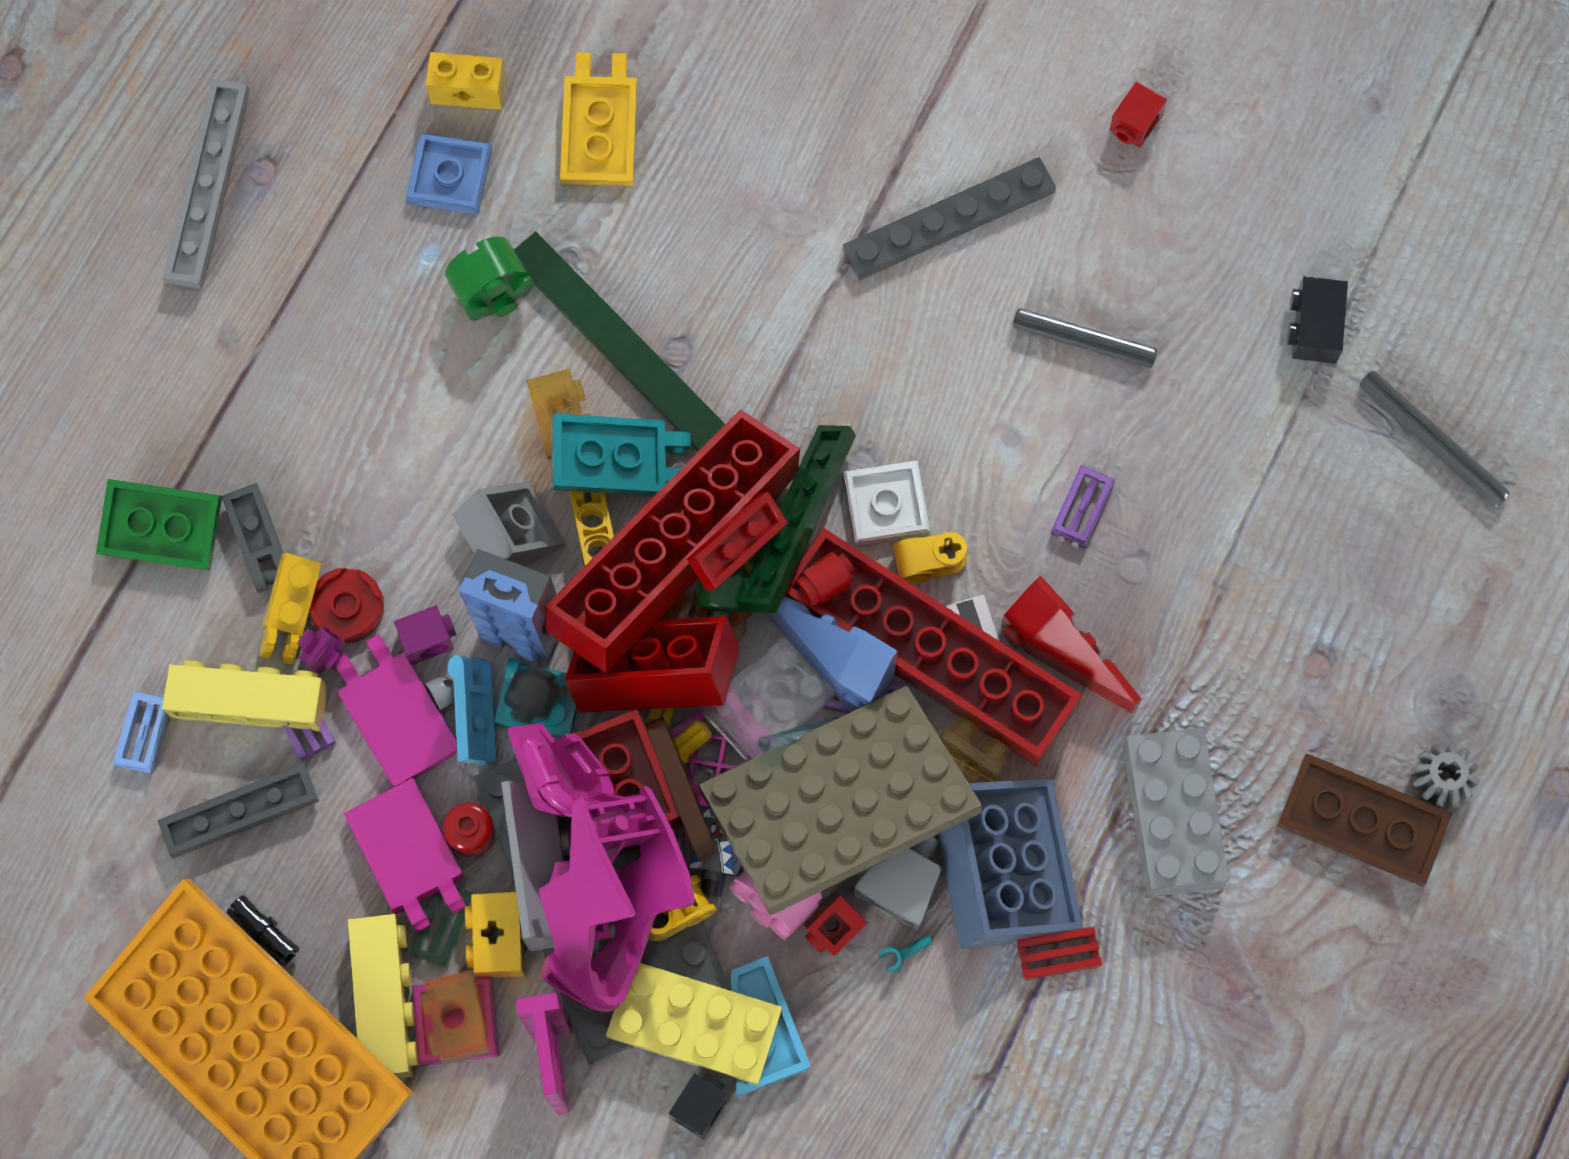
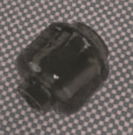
[504,664,561,725]

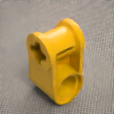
[892,532,967,584]
[648,875,717,942]

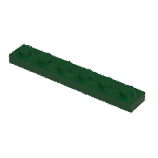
[737,425,856,613]

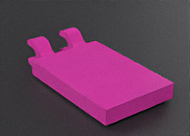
[335,634,457,787]
[343,778,466,932]

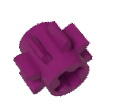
[297,626,345,674]

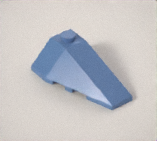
[765,596,897,712]

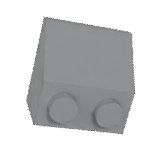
[452,481,565,567]

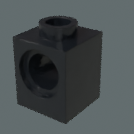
[668,1073,729,1140]

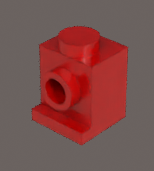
[803,889,868,956]

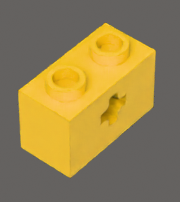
[426,52,507,110]
[465,892,525,978]

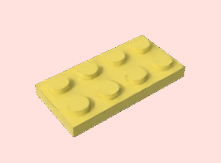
[606,963,782,1086]

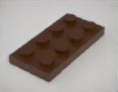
[1276,753,1452,887]

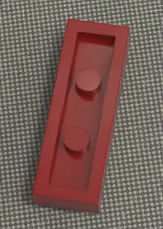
[687,492,788,591]

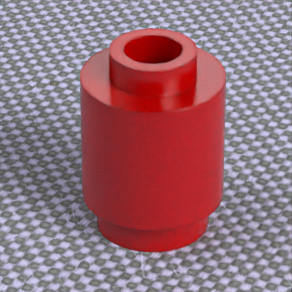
[796,551,856,606]

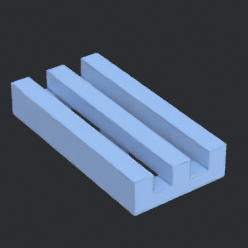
[113,691,169,775]

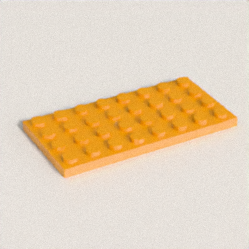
[84,879,414,1159]

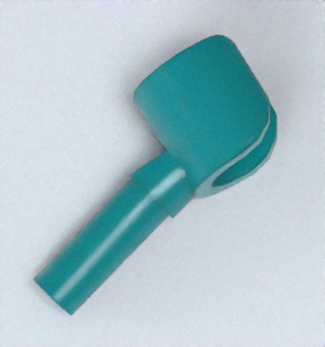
[879,935,932,972]

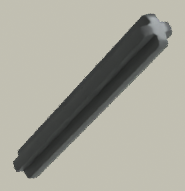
[1360,371,1510,508]

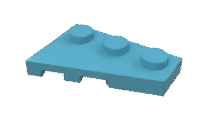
[731,956,811,1098]

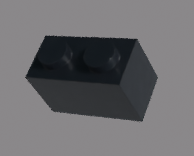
[1287,276,1348,364]

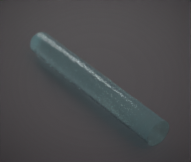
[758,716,840,752]

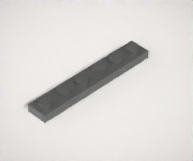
[843,157,1056,281]

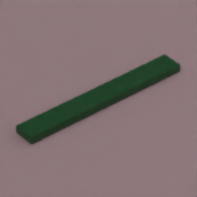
[514,231,725,452]

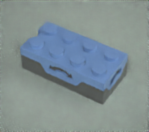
[459,548,557,662]

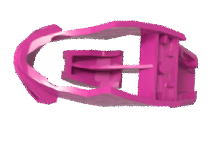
[507,723,695,1012]

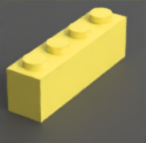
[162,660,328,732]
[348,914,419,1078]

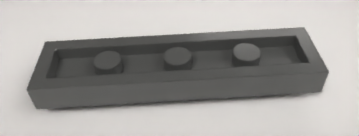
[157,763,319,859]

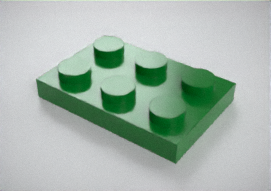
[96,479,222,571]

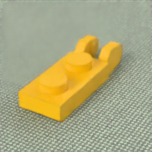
[259,553,322,665]

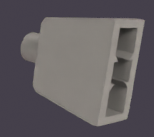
[854,837,942,932]

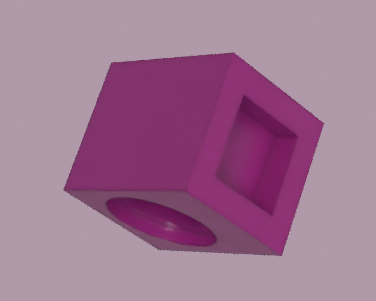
[394,605,457,666]

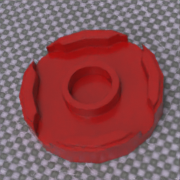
[308,568,384,643]

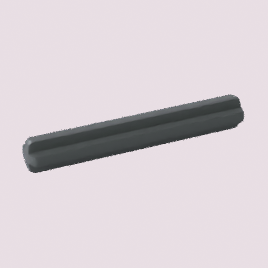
[1013,308,1157,368]

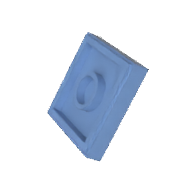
[405,133,492,215]

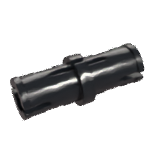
[227,895,299,966]

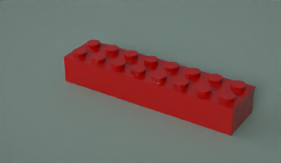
[545,409,800,673]
[784,528,1082,767]

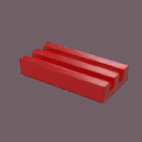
[1016,926,1102,981]

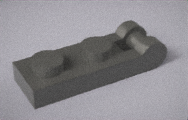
[222,483,284,593]

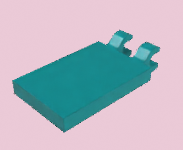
[551,413,691,496]

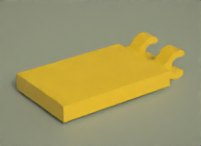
[560,52,638,186]

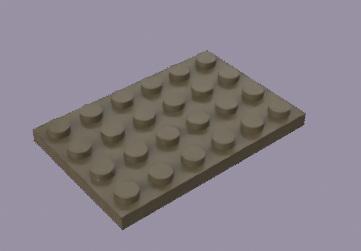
[699,686,982,916]

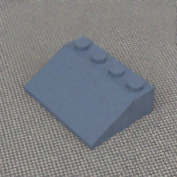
[938,778,1083,949]

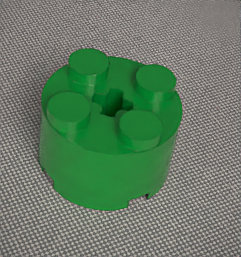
[445,236,534,321]

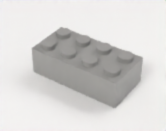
[1122,727,1229,898]

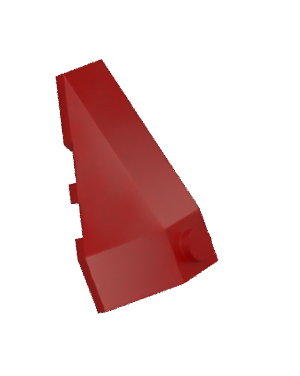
[1001,575,1141,713]

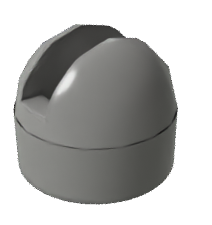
[425,677,455,711]

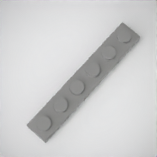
[163,79,250,289]

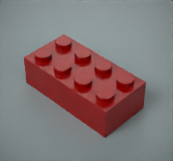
[564,616,740,713]

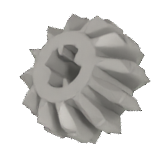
[1412,743,1480,808]

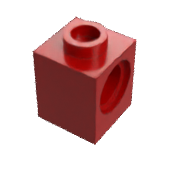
[1109,81,1167,148]

